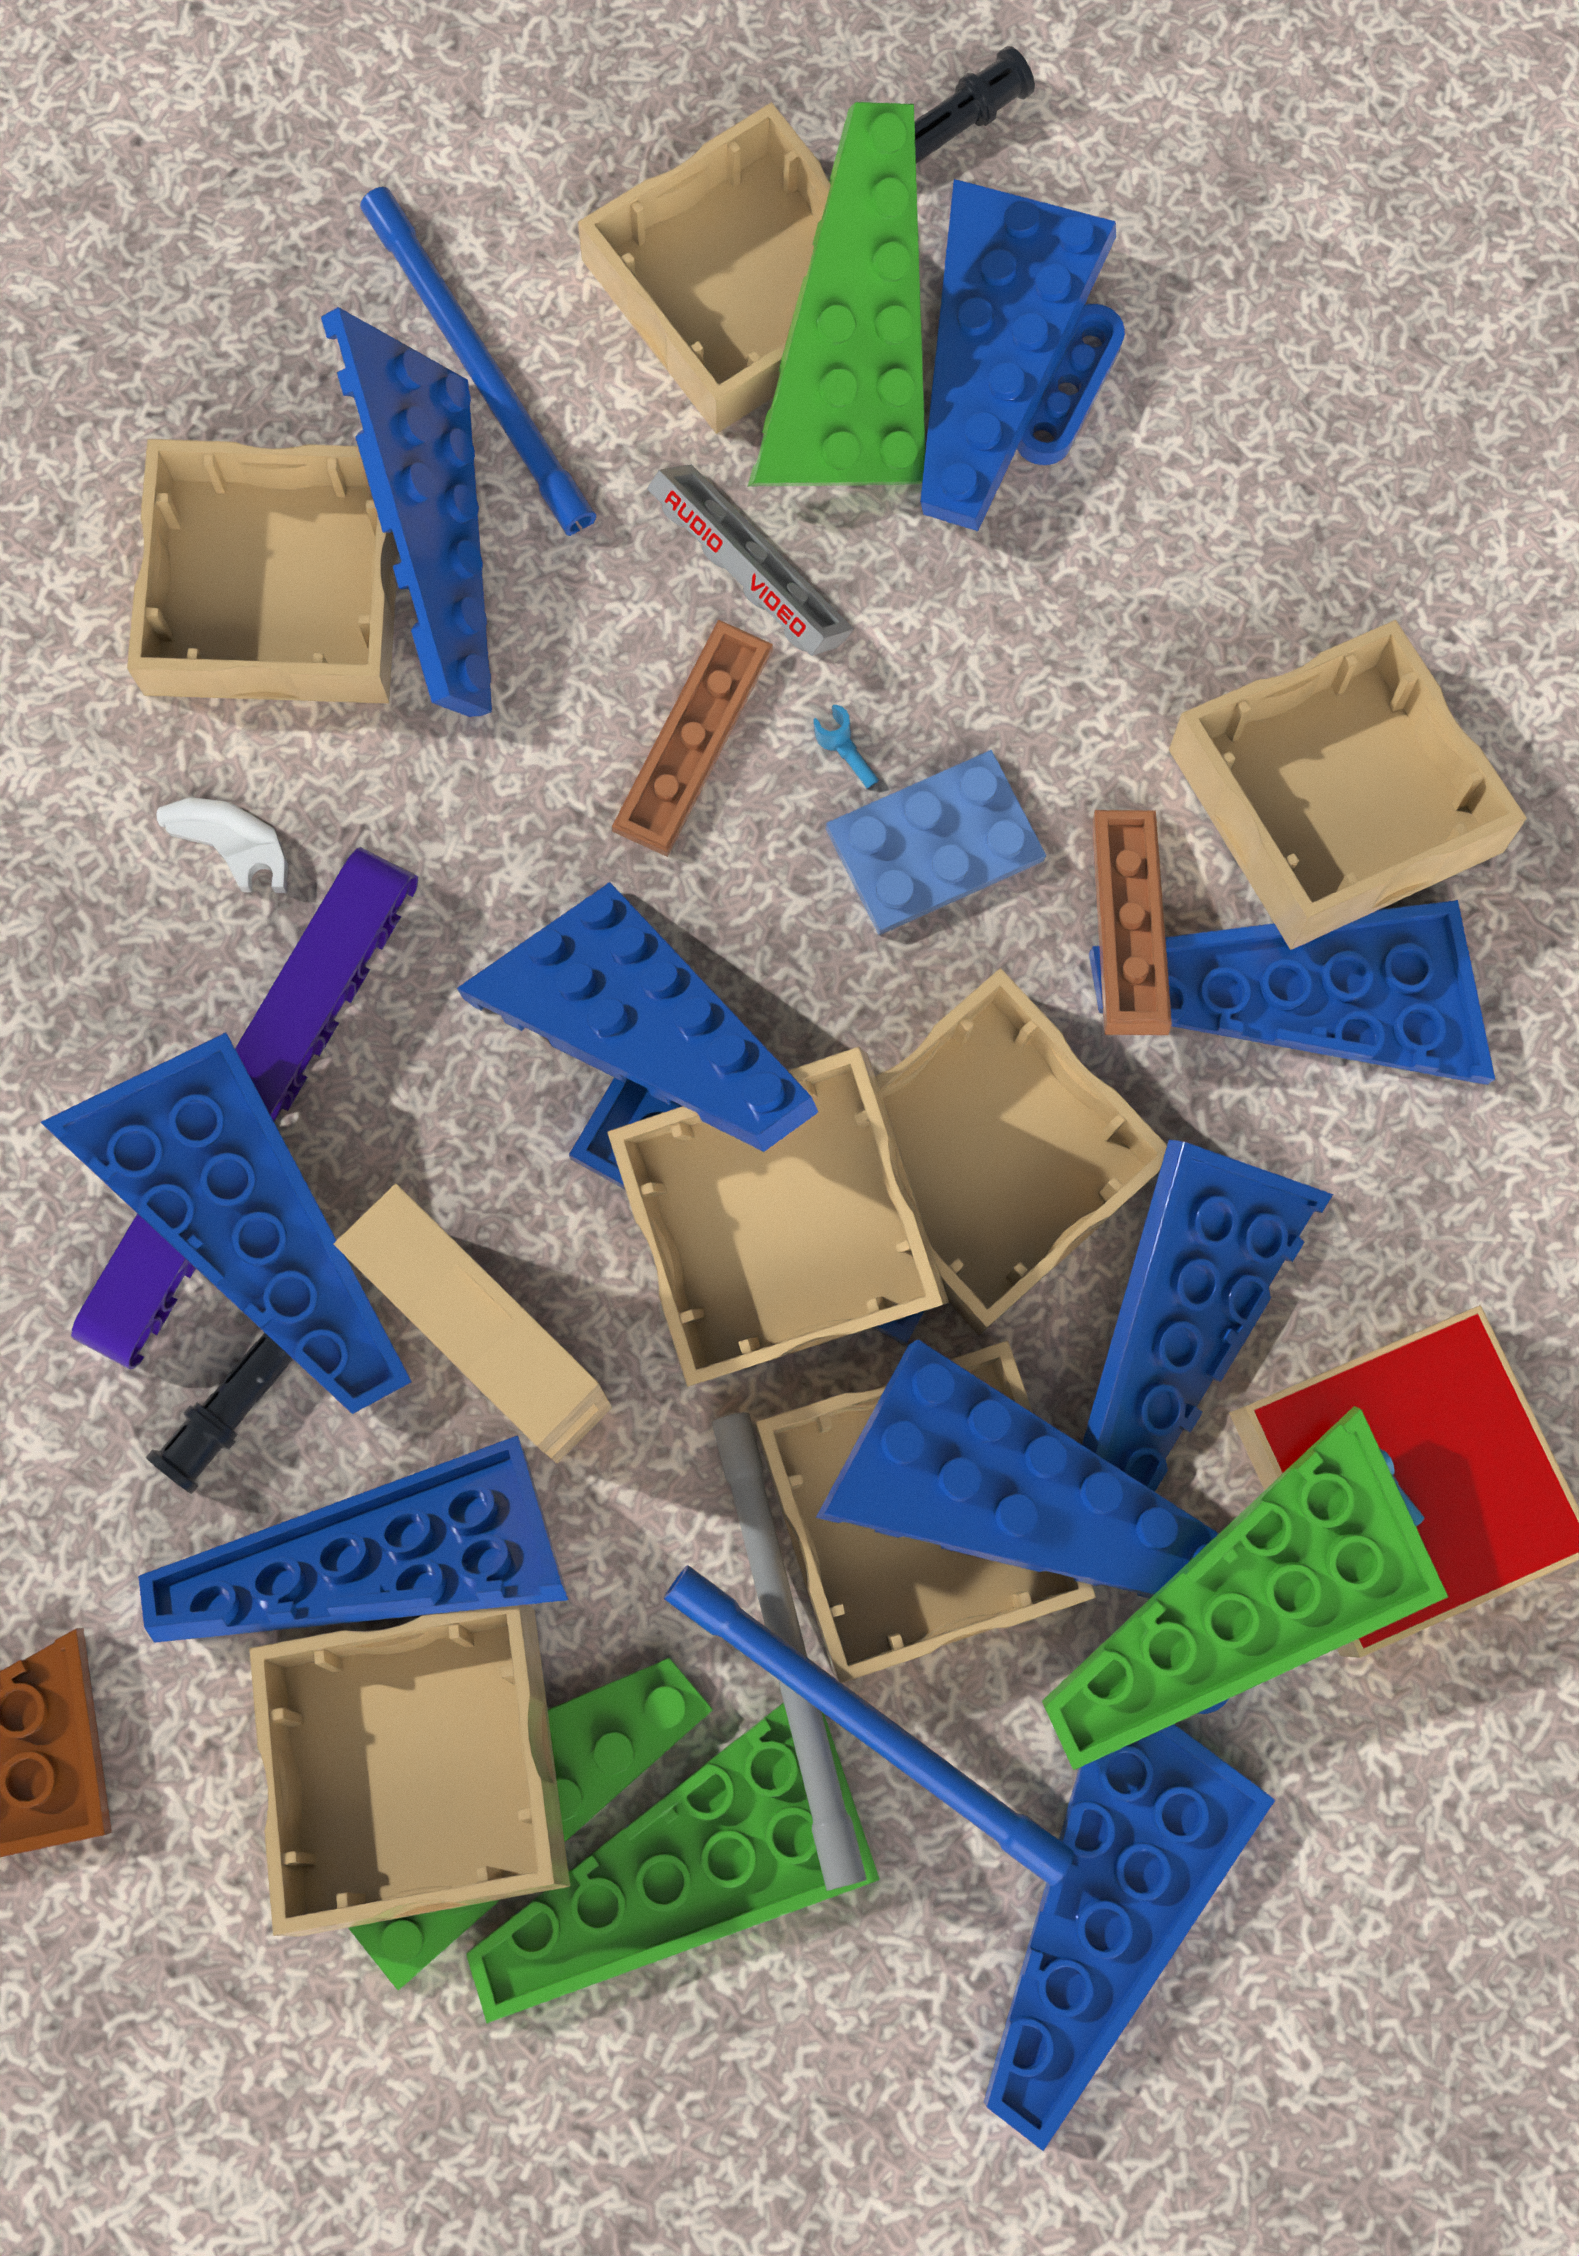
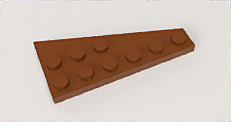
[0,1628,112,1858]

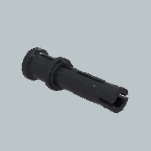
[915,46,1035,164]
[145,1333,293,1494]

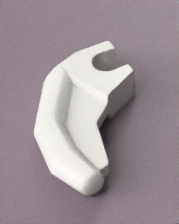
[156,797,288,893]

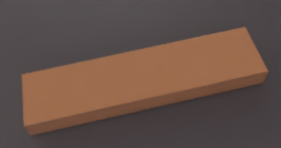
[612,619,773,857]
[1093,810,1172,1035]

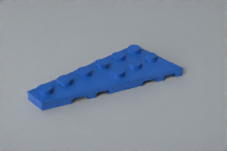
[40,1033,412,1414]
[983,1724,1275,2151]

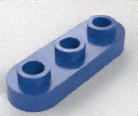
[1017,304,1125,465]

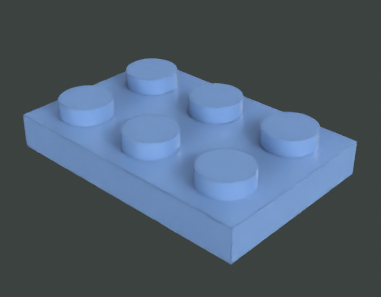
[825,750,1046,935]

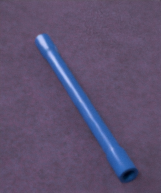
[360,187,596,536]
[663,1565,1074,1886]

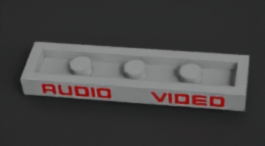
[647,464,854,656]

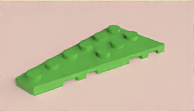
[747,102,925,487]
[1042,1406,1448,1770]
[348,1658,713,1991]
[466,1702,880,2023]

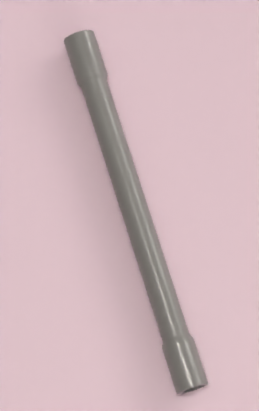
[712,1412,867,1891]

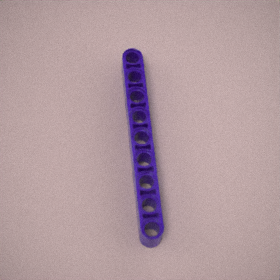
[71,847,418,1370]

